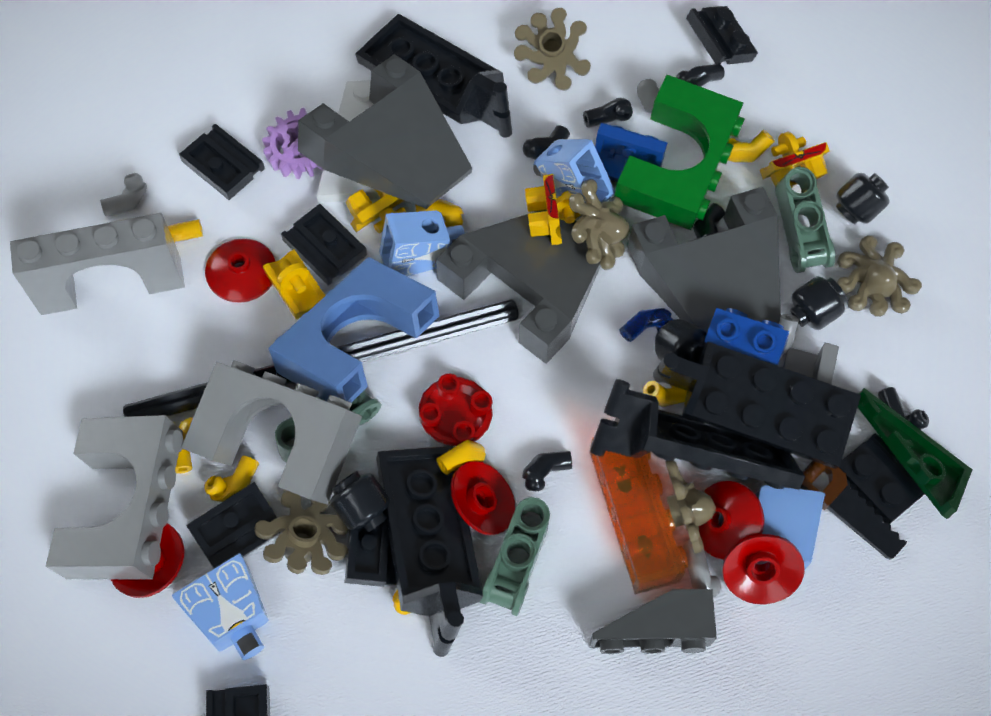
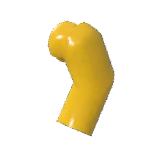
[168,219,203,245]
[643,380,687,407]
[204,456,259,502]

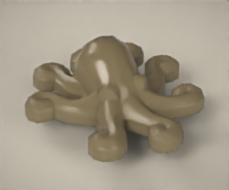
[514,7,591,91]
[569,179,630,270]
[837,236,922,317]
[665,460,716,554]
[255,491,349,575]

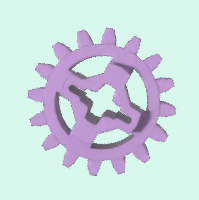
[262,108,324,179]

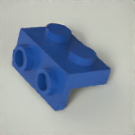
[595,123,668,182]
[705,308,789,365]

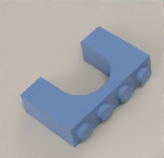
[269,257,440,403]

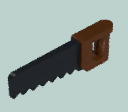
[800,461,907,560]

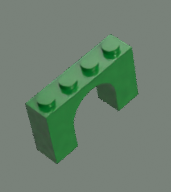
[614,74,745,230]

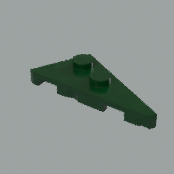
[858,388,973,519]

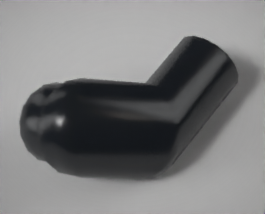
[583,97,633,127]
[522,125,570,160]
[878,387,929,430]

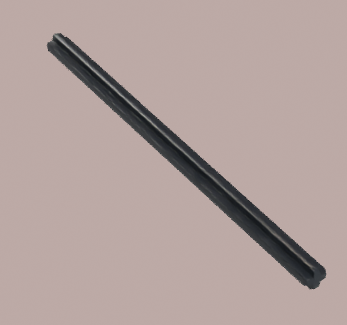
[123,299,519,417]

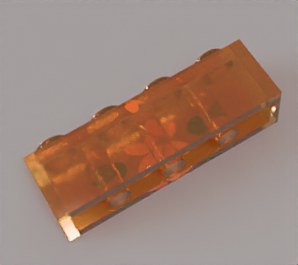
[589,437,688,594]

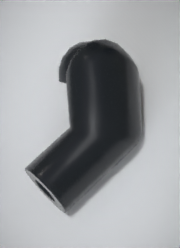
[676,64,725,87]
[693,203,725,239]
[522,451,572,491]

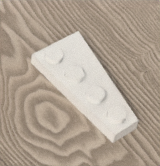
[316,80,381,203]

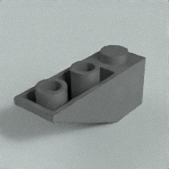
[589,589,717,654]

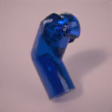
[619,308,674,342]

